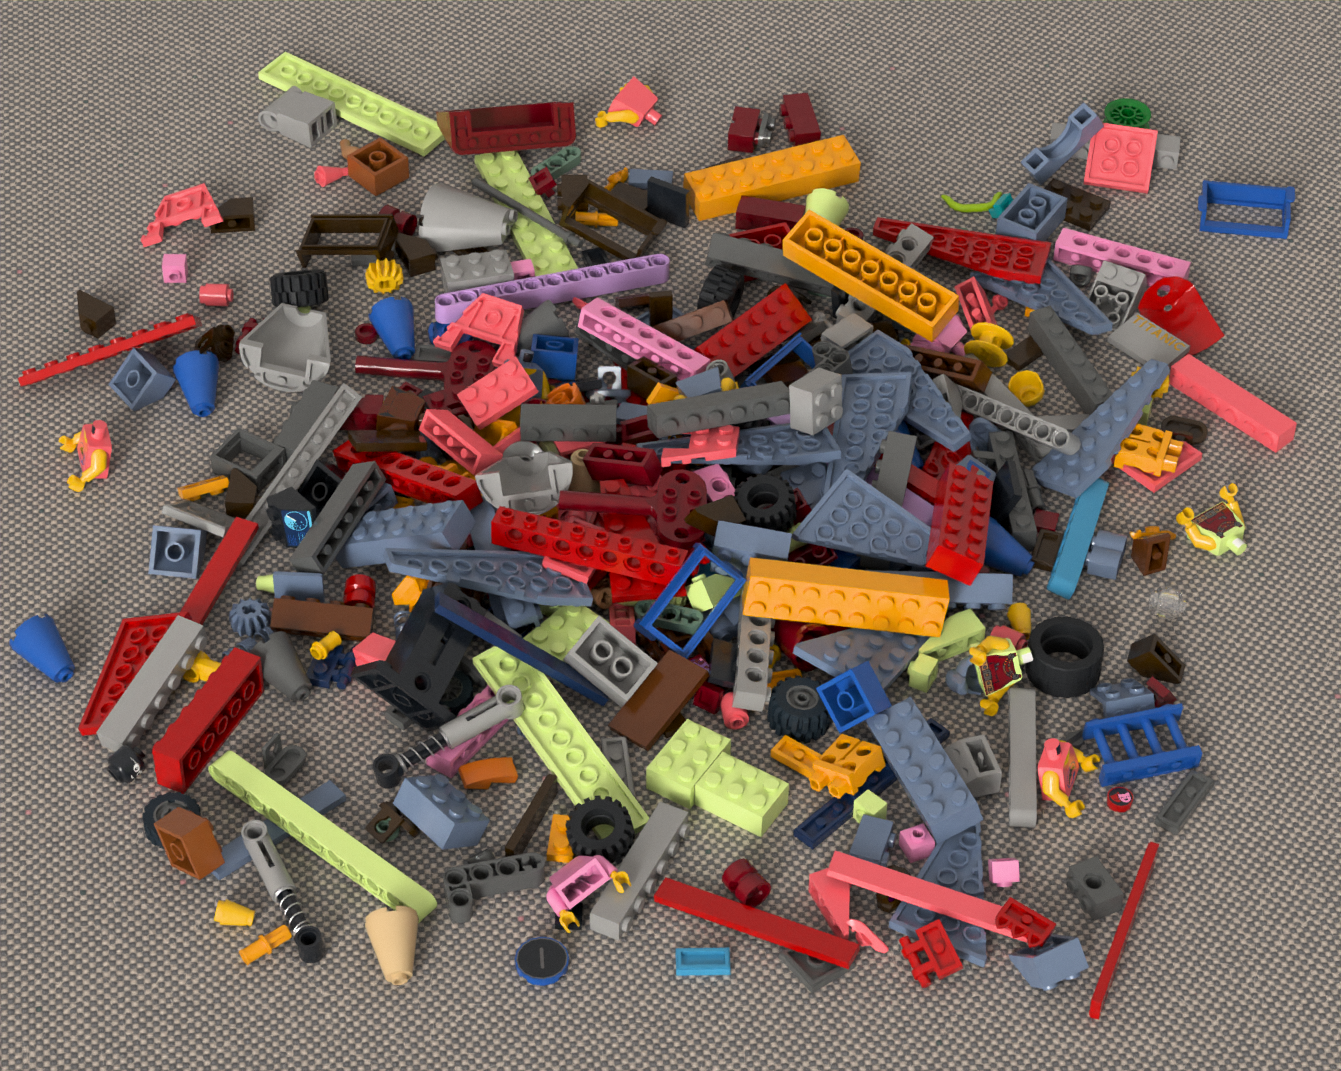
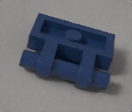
[307,645,357,689]

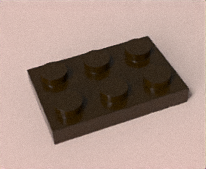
[1044,178,1111,231]

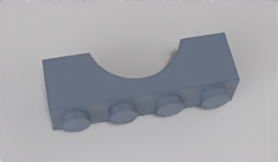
[1021,103,1104,185]

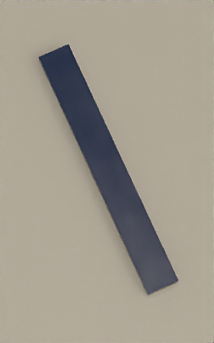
[435,591,608,706]
[793,718,950,850]

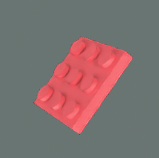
[1083,123,1158,194]

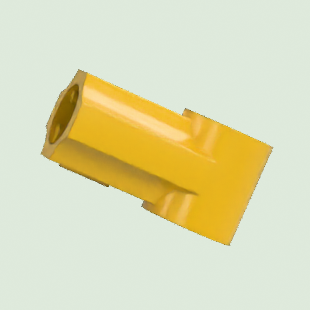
[182,651,221,683]

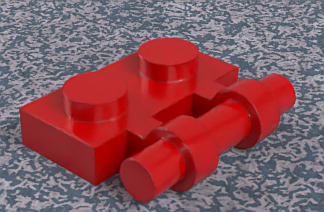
[899,919,964,988]

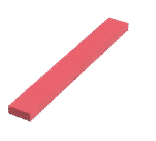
[826,850,1028,943]

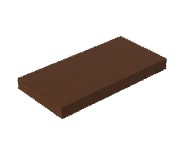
[608,649,709,751]

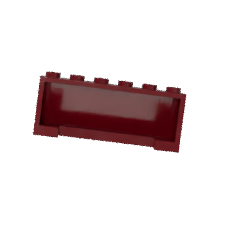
[436,102,576,155]

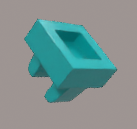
[989,193,1013,218]

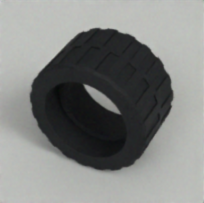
[1025,616,1104,698]

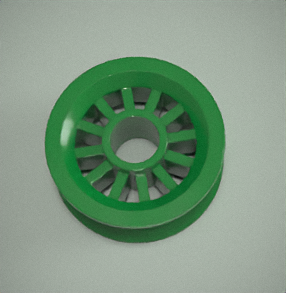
[1103,98,1151,129]

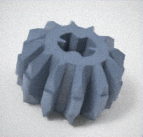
[229,597,271,638]

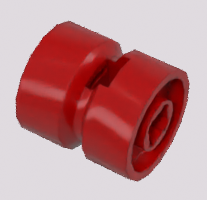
[343,574,376,609]

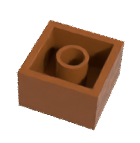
[347,137,409,196]
[154,807,225,880]

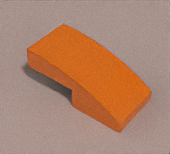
[458,757,518,789]

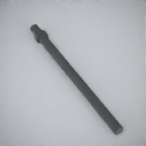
[471,177,584,248]

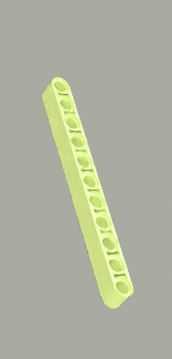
[208,750,437,924]

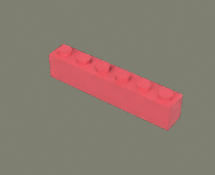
[1169,354,1297,453]

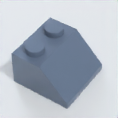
[108,347,176,411]
[148,525,207,579]
[1009,934,1089,991]

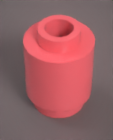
[199,283,234,307]
[990,625,1028,650]
[720,692,749,730]

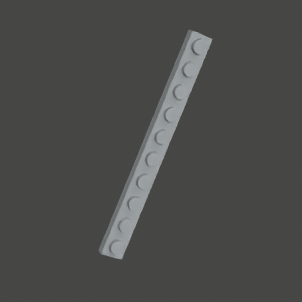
[237,383,362,568]

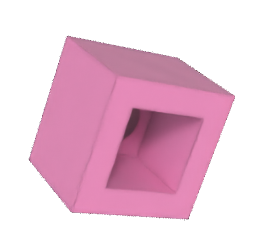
[162,254,188,283]
[510,259,535,280]
[899,824,935,863]
[988,858,1020,887]

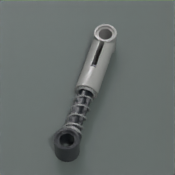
[373,685,524,789]
[241,820,326,963]

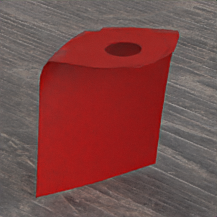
[1138,276,1225,358]

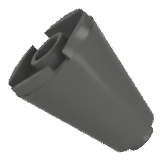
[516,299,569,355]
[250,631,312,701]

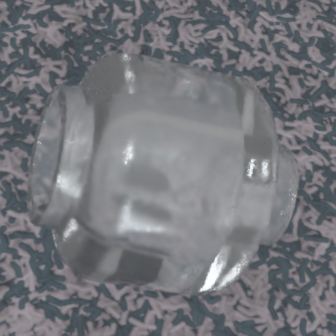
[1148,586,1187,621]

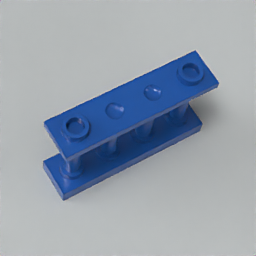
[1082,703,1203,787]

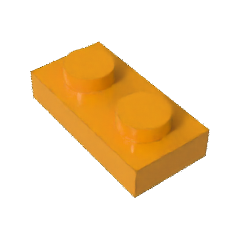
[177,475,229,501]
[770,735,821,778]
[547,814,574,863]

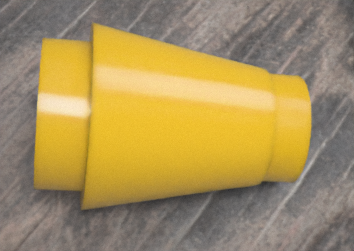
[1007,603,1031,640]
[214,899,255,926]

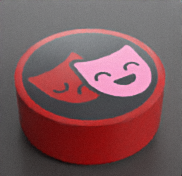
[1106,787,1133,812]

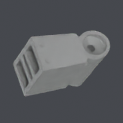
[258,86,337,148]

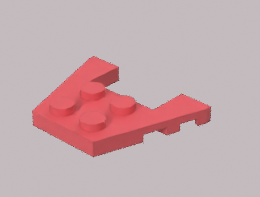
[141,183,223,247]
[433,293,524,367]
[661,425,740,467]

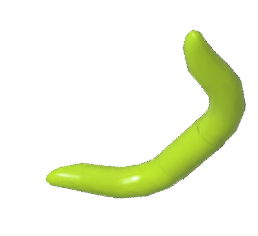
[941,192,1002,213]

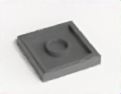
[779,927,855,993]

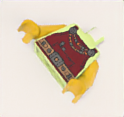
[1176,483,1247,556]
[969,635,1033,716]

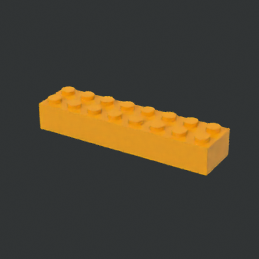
[683,135,861,221]
[782,210,959,342]
[742,557,950,637]

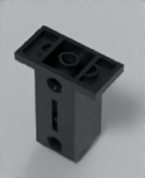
[351,582,487,732]

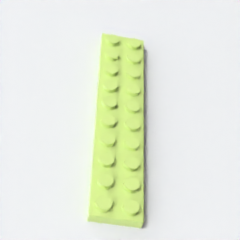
[258,52,445,157]
[474,150,578,276]
[472,646,649,840]

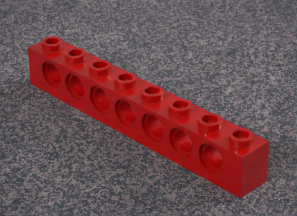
[333,440,483,511]
[491,506,689,588]

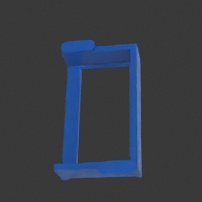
[1198,180,1295,239]
[740,333,815,388]
[634,543,747,659]

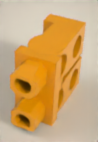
[1113,423,1184,477]
[809,734,886,799]

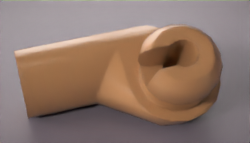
[340,139,359,160]

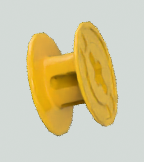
[964,322,1014,367]

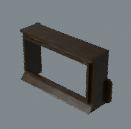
[559,179,667,260]
[295,214,399,268]

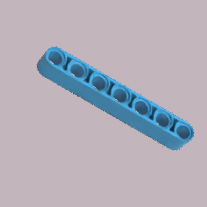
[1046,478,1109,600]

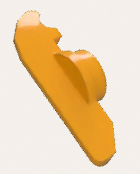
[604,167,628,191]
[1129,526,1176,540]

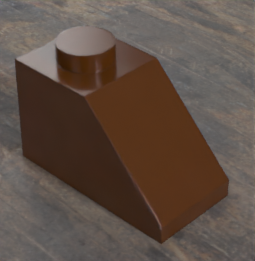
[1131,533,1171,576]

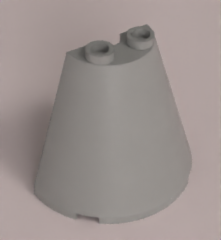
[419,183,518,252]
[239,303,331,392]
[475,451,573,515]

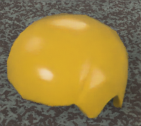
[1008,370,1045,407]

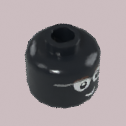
[107,745,146,783]

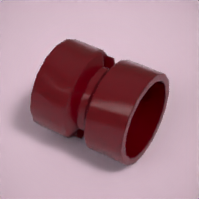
[379,204,417,236]
[722,858,771,908]

